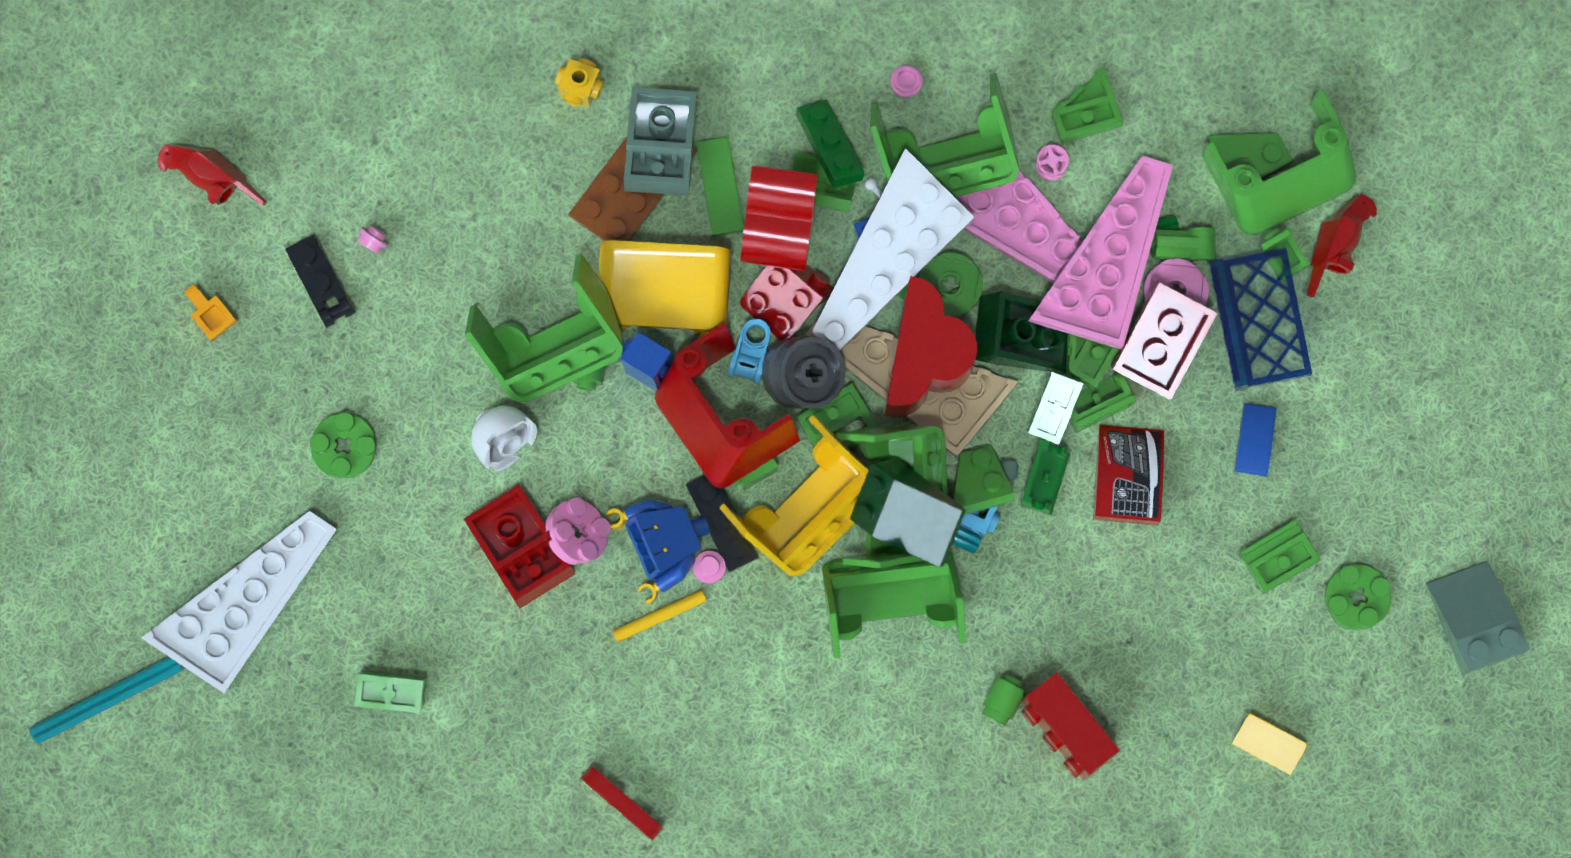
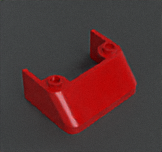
[654,323,800,488]

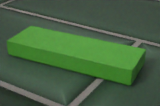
[696,137,744,237]

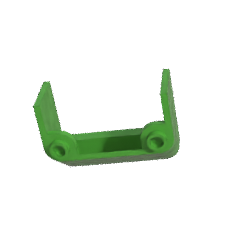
[870,73,1019,197]
[1202,89,1356,235]
[465,253,623,402]
[837,425,948,569]
[822,551,966,658]

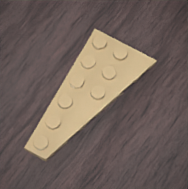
[805,318,1018,459]

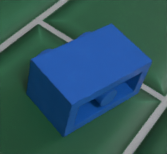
[620,332,674,391]

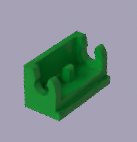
[1020,439,1070,515]

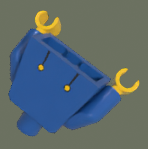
[606,499,710,603]

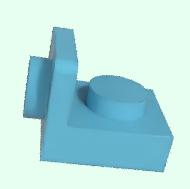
[960,505,1001,538]

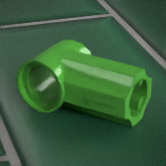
[1150,227,1216,264]

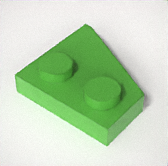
[1051,67,1123,144]
[1206,133,1294,179]
[1066,334,1118,390]
[954,445,1014,515]

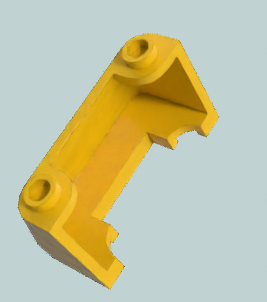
[598,240,731,337]

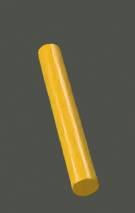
[612,590,707,643]

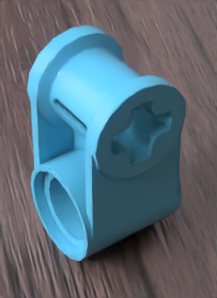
[728,319,771,385]

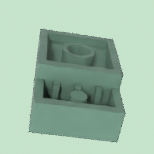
[624,87,697,196]

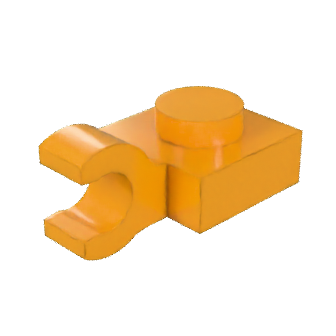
[184,284,237,342]

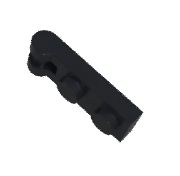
[285,234,355,328]

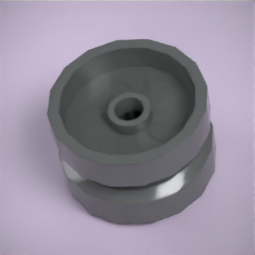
[762,337,846,409]

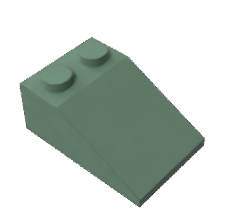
[1426,561,1530,676]

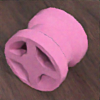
[1035,144,1069,181]

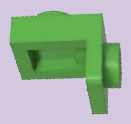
[1261,228,1309,283]

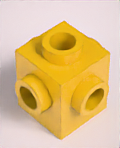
[555,58,604,108]

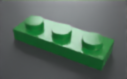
[796,100,864,188]

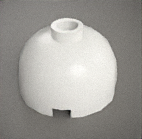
[470,405,537,471]

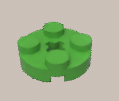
[919,252,983,318]
[310,412,376,479]
[1324,564,1391,631]

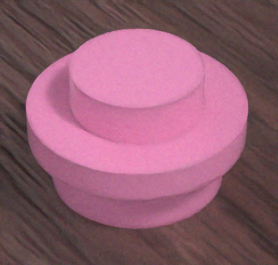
[890,65,923,98]
[357,225,389,254]
[693,551,726,584]

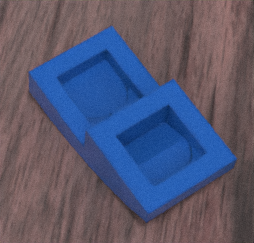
[1234,403,1276,477]

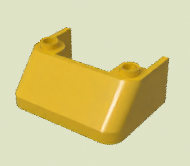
[719,415,869,576]

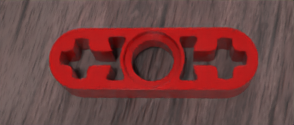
[580,766,664,841]

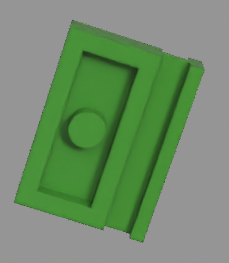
[1239,519,1321,595]

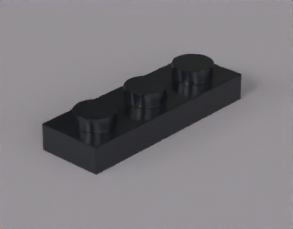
[686,475,759,573]

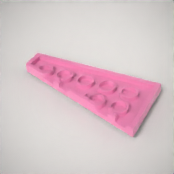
[1028,156,1173,349]
[955,170,1082,284]

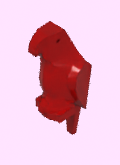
[157,143,267,206]
[1307,194,1377,298]

